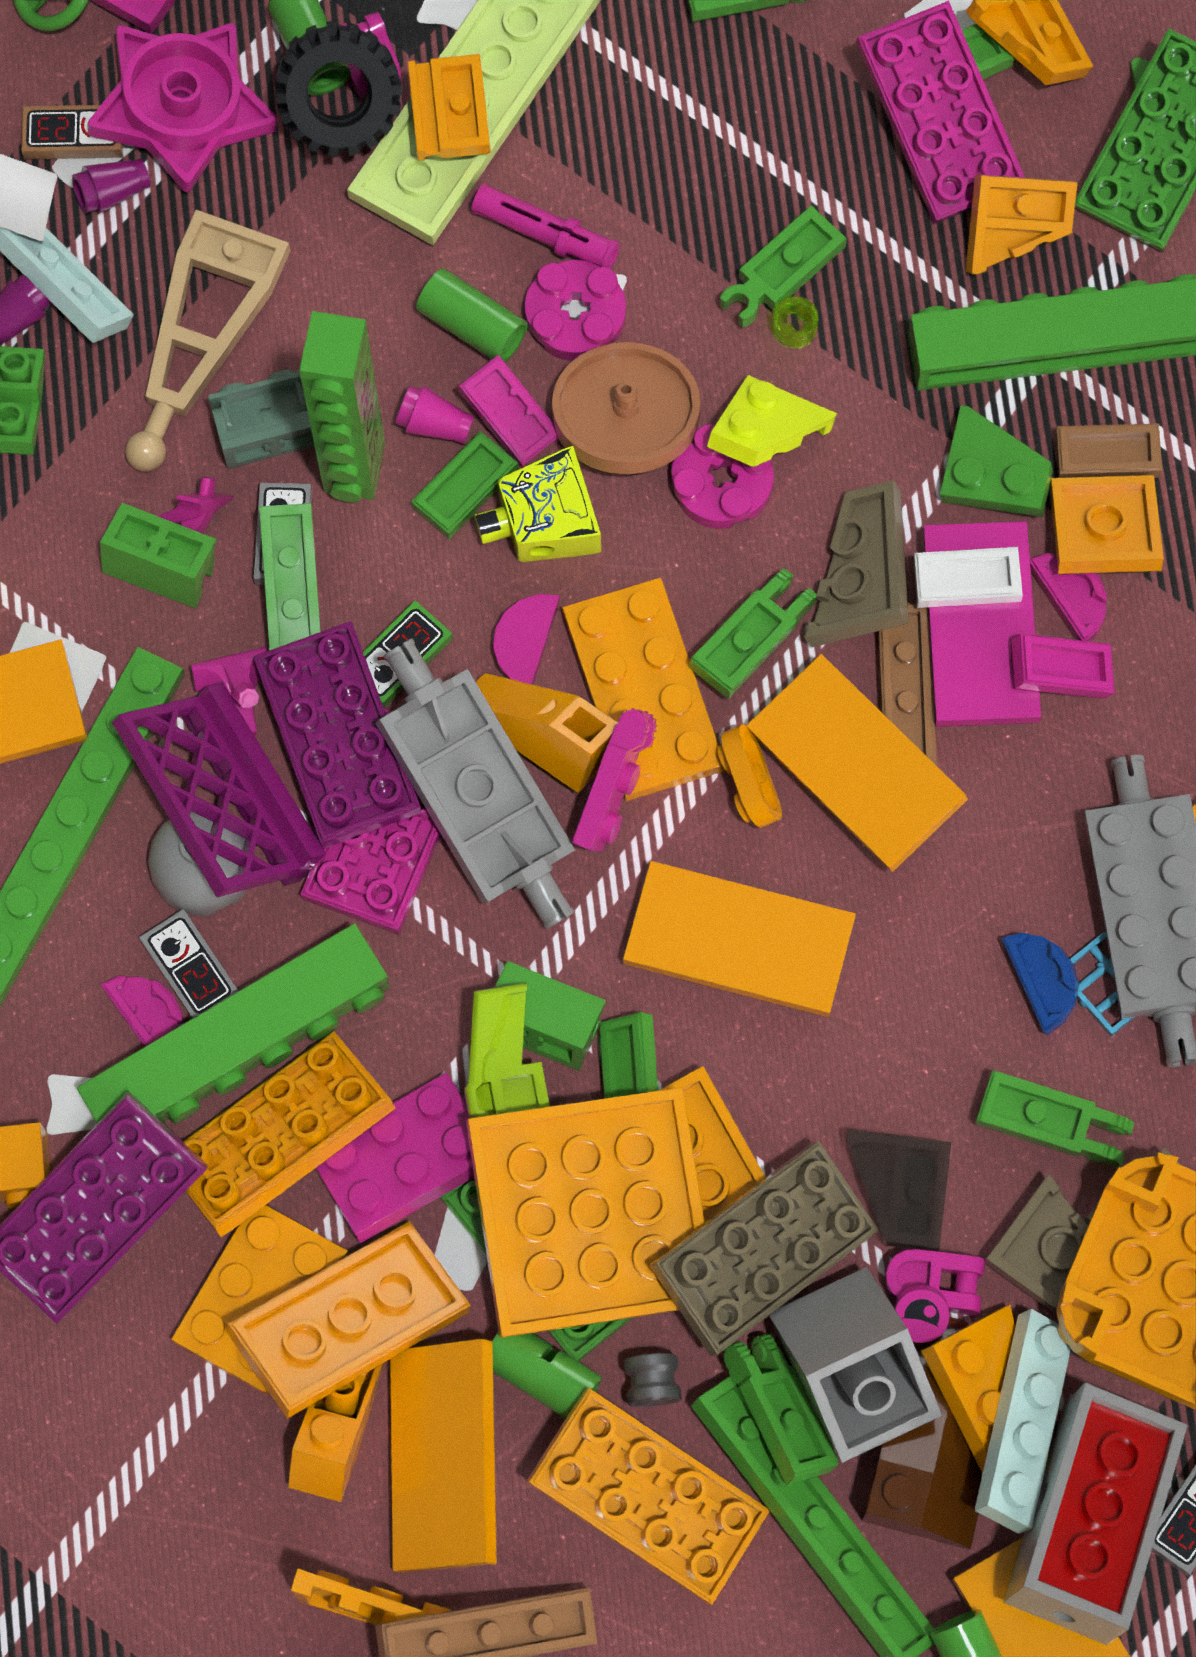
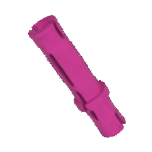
[471,183,620,269]

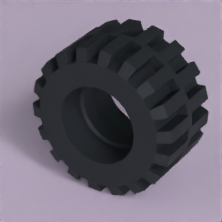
[274,21,402,157]

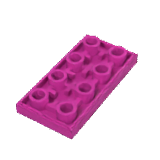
[855,1,1025,224]
[923,521,1041,727]
[300,709,441,935]

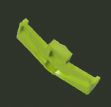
[464,982,550,1118]

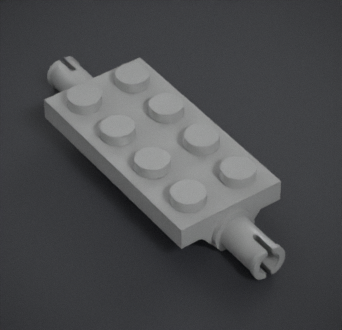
[375,638,575,930]
[1085,755,1196,1068]

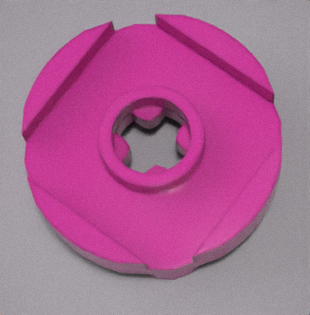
[525,260,626,361]
[671,424,774,529]

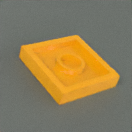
[1050,475,1164,574]

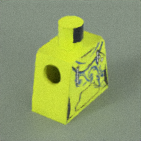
[474,446,601,562]

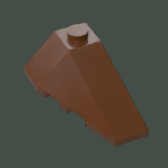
[862,1317,982,1550]

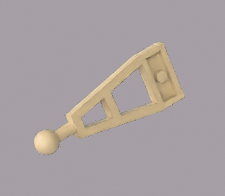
[125,210,291,472]

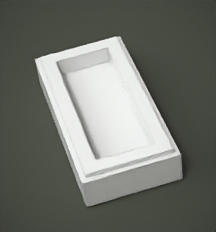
[913,547,1023,608]

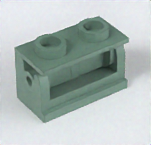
[208,370,315,469]

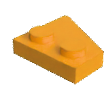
[966,0,1093,85]
[965,174,1077,274]

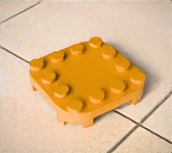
[1056,1153,1196,1410]

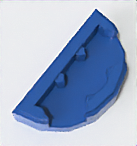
[1002,933,1079,1035]

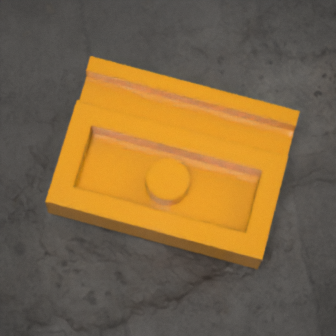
[408,54,491,161]

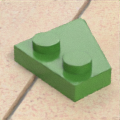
[940,405,1053,517]

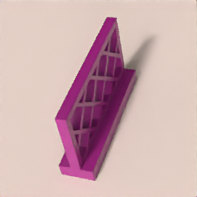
[112,682,326,898]

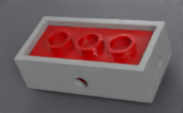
[1003,1383,1188,1645]

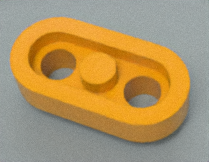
[717,724,782,828]

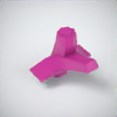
[156,476,234,534]
[191,647,267,735]

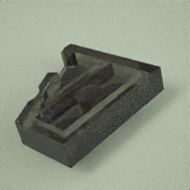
[846,1129,951,1252]

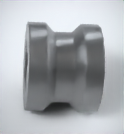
[624,1353,682,1407]

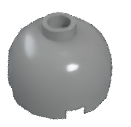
[148,811,251,917]

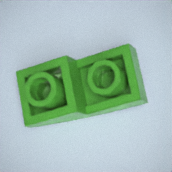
[0,346,45,455]

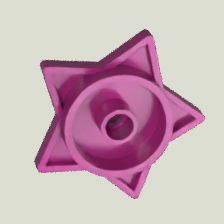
[88,23,277,192]

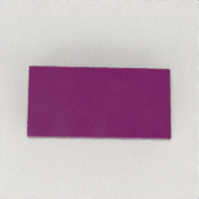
[253,621,422,849]
[0,1091,208,1324]

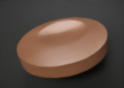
[552,342,700,474]

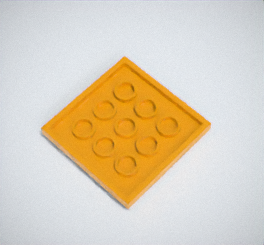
[466,1087,705,1338]

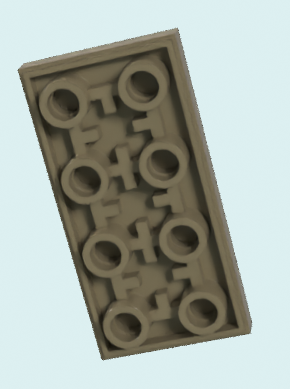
[649,1141,879,1356]

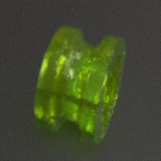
[772,296,818,348]

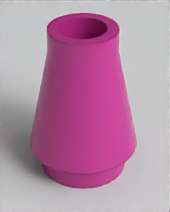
[395,385,474,444]

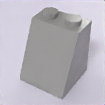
[769,1267,942,1463]

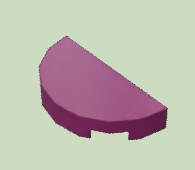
[1030,553,1107,642]
[493,594,560,685]
[100,975,183,1047]

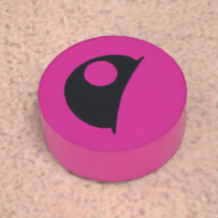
[894,1285,949,1343]

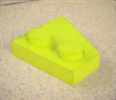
[707,375,837,467]

